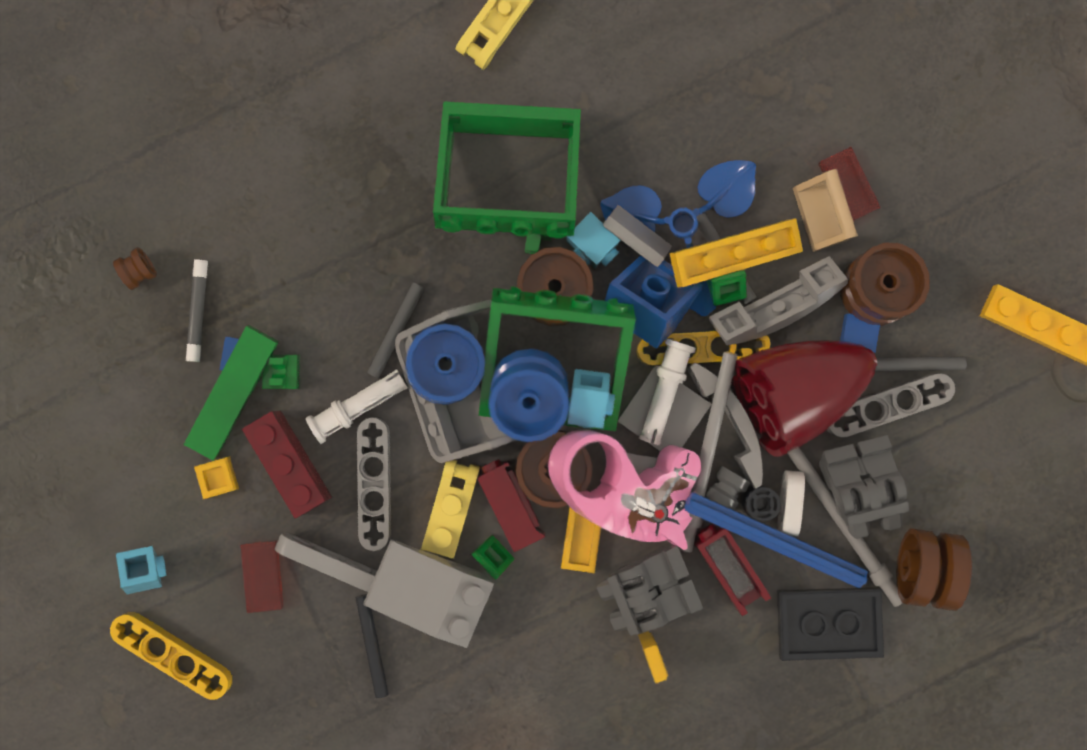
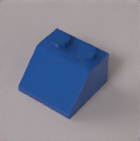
[604,256,703,349]

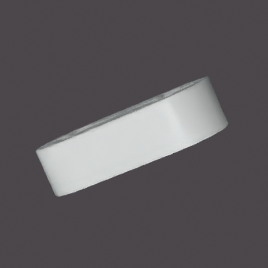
[778,470,805,537]

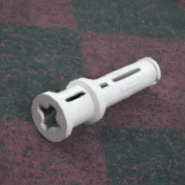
[639,338,696,445]
[306,369,408,444]

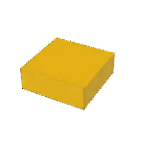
[194,457,239,499]

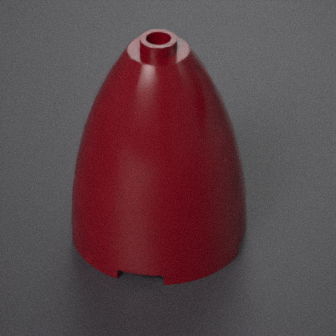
[731,340,877,457]

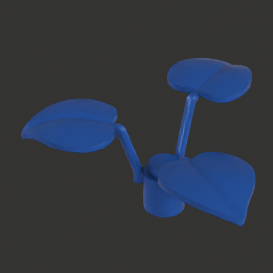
[600,160,756,316]

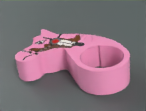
[548,429,701,550]

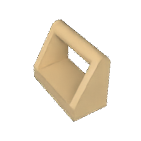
[793,169,858,252]

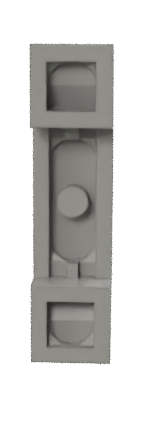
[709,256,848,345]
[686,363,763,488]

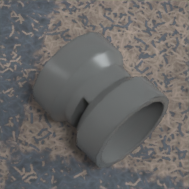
[705,466,751,510]

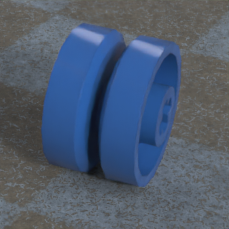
[405,324,485,405]
[489,349,569,442]

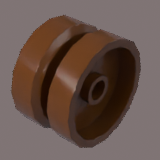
[840,243,930,326]
[517,247,593,327]
[516,431,593,508]
[896,528,972,611]

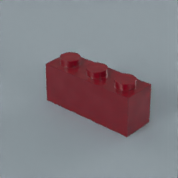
[242,411,332,519]

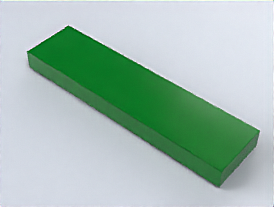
[183,325,279,461]

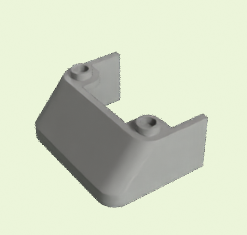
[395,300,516,463]

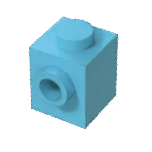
[566,212,620,268]
[568,369,615,429]
[116,546,167,594]

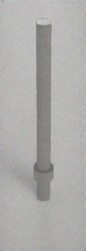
[679,351,738,552]
[787,447,903,607]

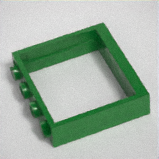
[433,101,581,238]
[478,286,636,431]

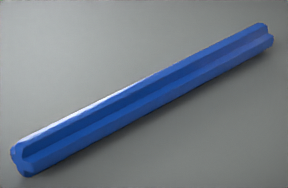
[684,493,868,588]

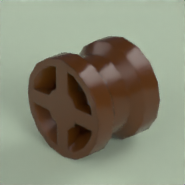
[113,247,157,290]

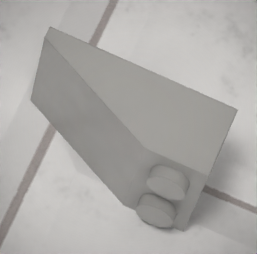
[363,539,494,648]

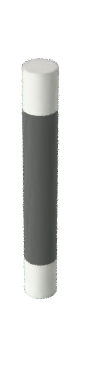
[186,260,208,362]

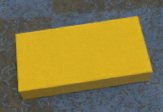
[561,506,601,573]
[638,631,668,683]

